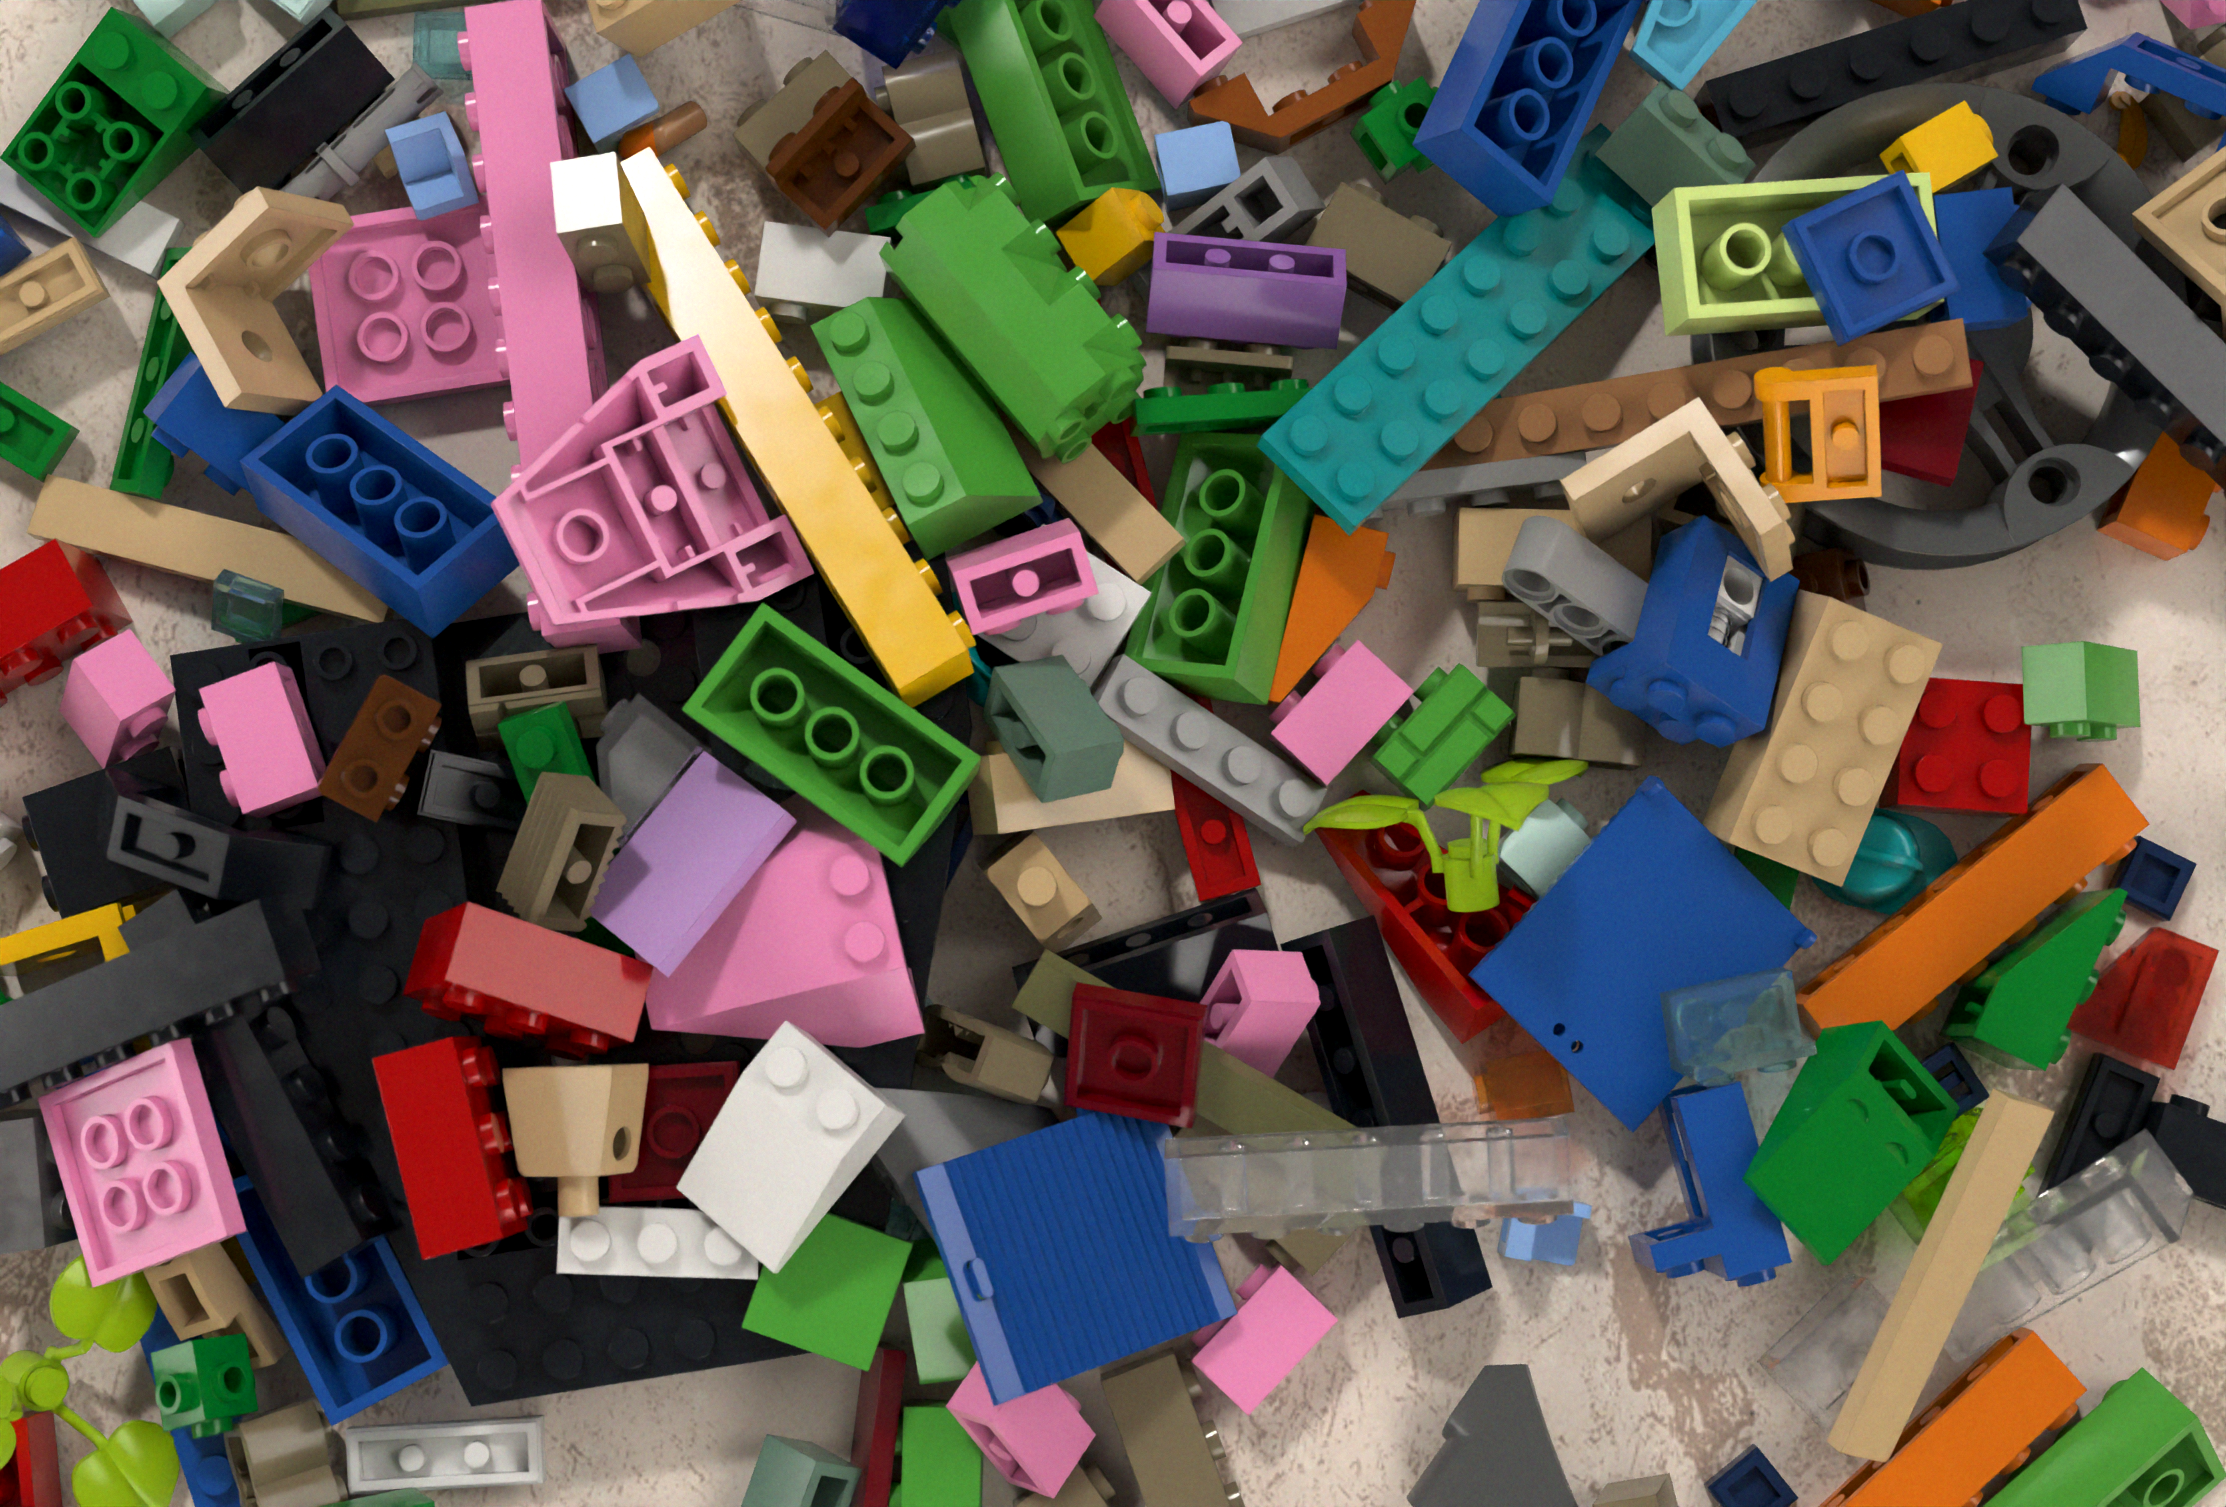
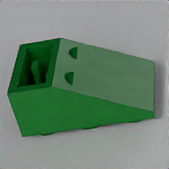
[0,7,230,238]
[1939,888,2128,1071]
[1742,1020,1960,1265]

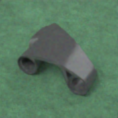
[871,1088,1061,1243]
[1406,1364,1578,1507]

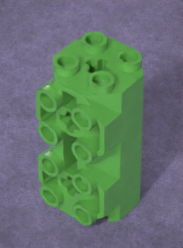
[879,172,1147,464]

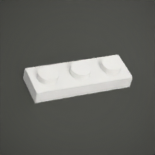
[557,1205,761,1279]

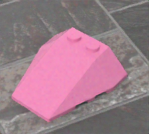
[490,334,814,626]
[634,793,926,1048]

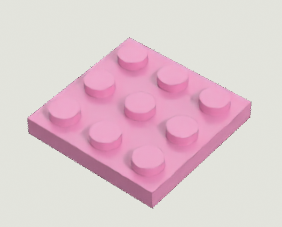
[308,194,511,407]
[38,1038,247,1288]

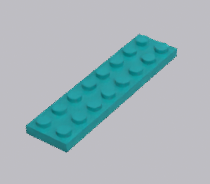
[1256,122,1655,536]

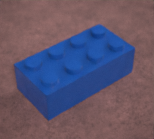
[1412,0,1643,218]
[240,384,520,638]
[233,1173,450,1427]

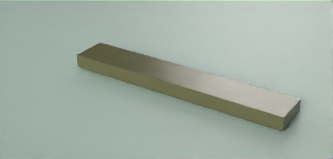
[1011,949,1387,1202]

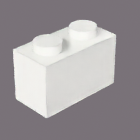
[754,221,894,324]

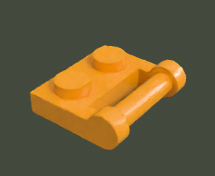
[1754,365,1882,503]

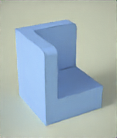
[563,53,660,154]
[385,111,479,220]
[1153,121,1241,212]
[1497,1188,1592,1266]

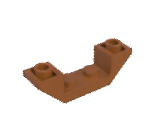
[1187,0,1416,155]

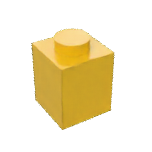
[1879,100,1998,197]
[1056,187,1166,286]

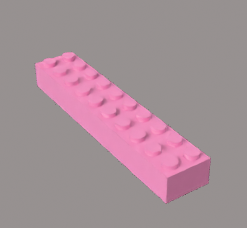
[457,0,643,654]

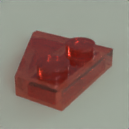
[2066,927,2219,1070]

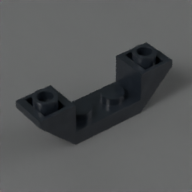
[94,768,332,910]

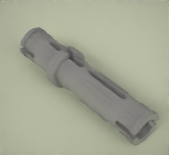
[280,63,444,201]

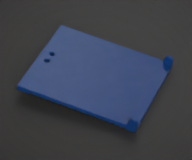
[1468,775,1817,1133]
[912,1111,1238,1406]

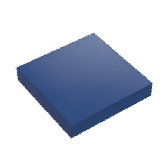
[1781,169,1961,347]

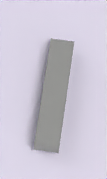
[1502,516,1649,657]

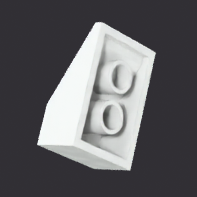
[676,1020,906,1274]

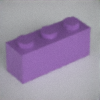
[1146,232,1347,350]

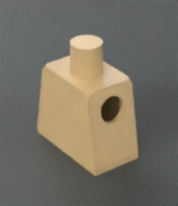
[977,829,1102,953]
[503,1063,648,1217]

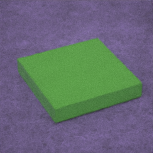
[742,1212,914,1372]

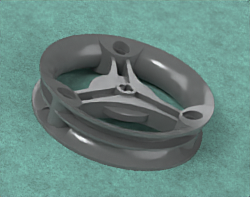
[1690,83,2189,570]

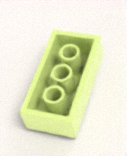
[1652,172,1945,337]

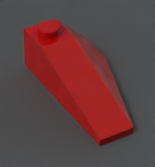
[1314,789,1537,1044]

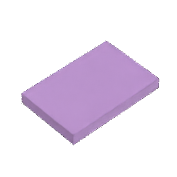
[589,751,797,978]

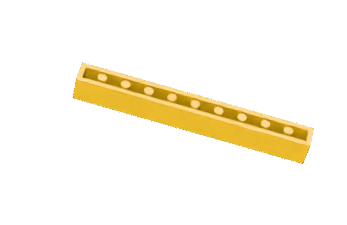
[620,146,976,708]

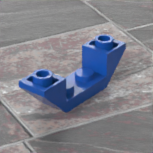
[2031,32,2226,154]

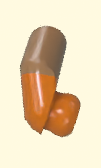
[617,100,707,161]

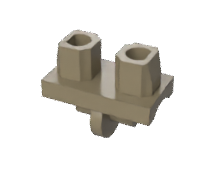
[1476,601,1594,667]

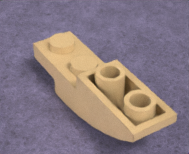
[143,1240,289,1371]

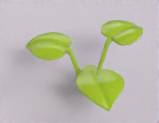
[1303,757,1589,912]
[0,1253,180,1507]

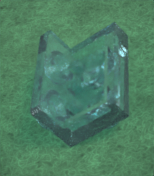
[1660,967,1817,1086]

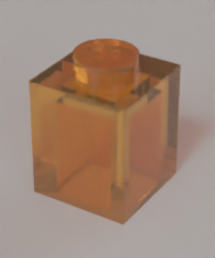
[1471,1049,1575,1126]

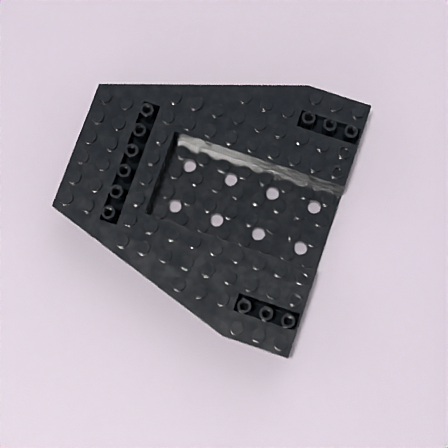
[170,540,973,1407]

